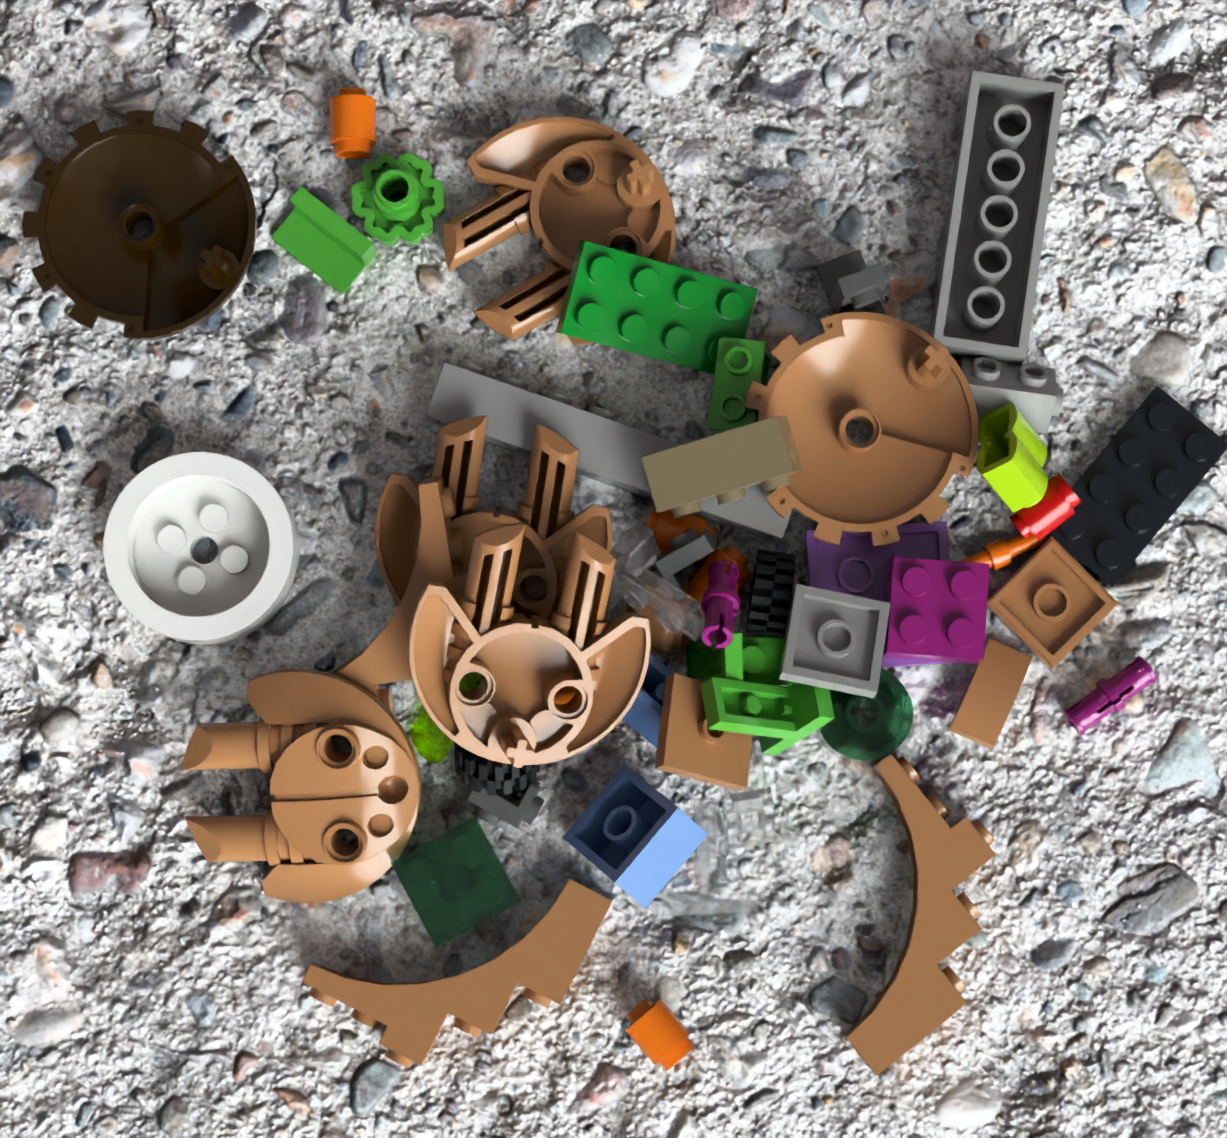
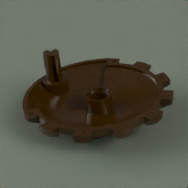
[22,110,257,341]

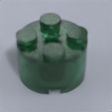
[816,668,913,763]

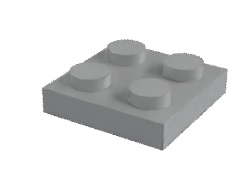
[779,583,891,698]

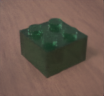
[390,816,523,948]

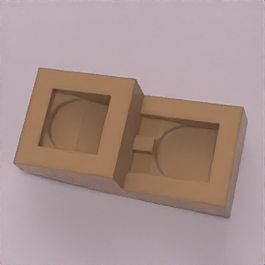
[949,638,1033,750]

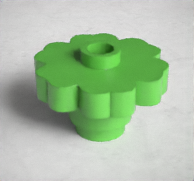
[351,152,445,247]

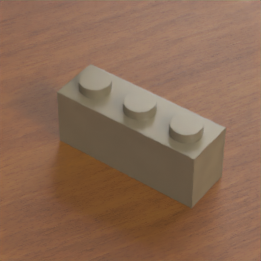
[641,416,803,518]

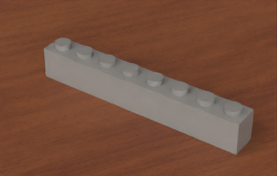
[425,360,792,544]

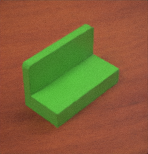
[272,186,378,294]

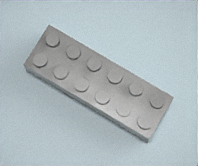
[929,70,1065,364]

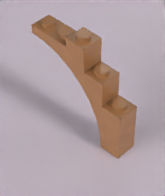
[328,476,468,739]
[843,753,996,1076]
[302,879,613,1068]

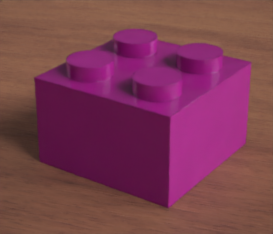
[883,556,990,664]

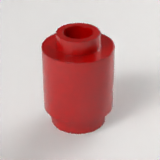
[1009,472,1082,540]

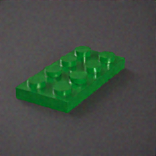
[556,240,758,374]

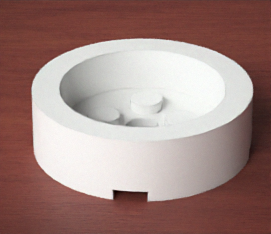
[103,452,300,645]

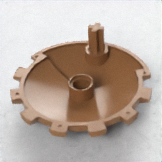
[744,312,979,547]

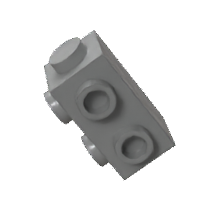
[960,356,1063,434]

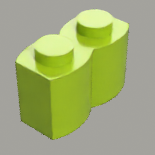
[976,402,1048,513]

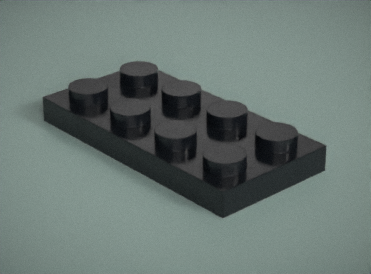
[1045,386,1227,589]

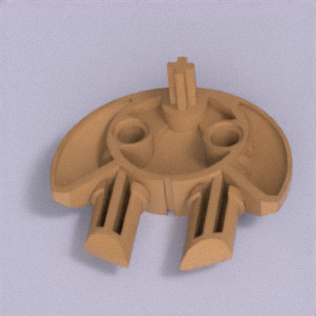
[443,116,676,347]
[375,415,613,621]
[408,522,651,768]
[182,669,421,903]

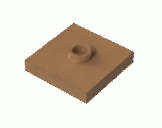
[987,536,1119,670]
[655,673,753,791]

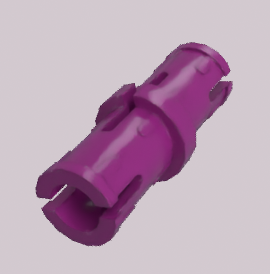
[701,559,740,648]
[1063,656,1158,736]

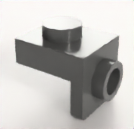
[653,527,717,603]
[467,783,545,829]

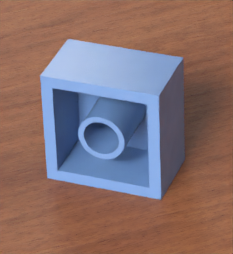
[563,764,708,908]

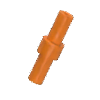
[960,534,1043,571]

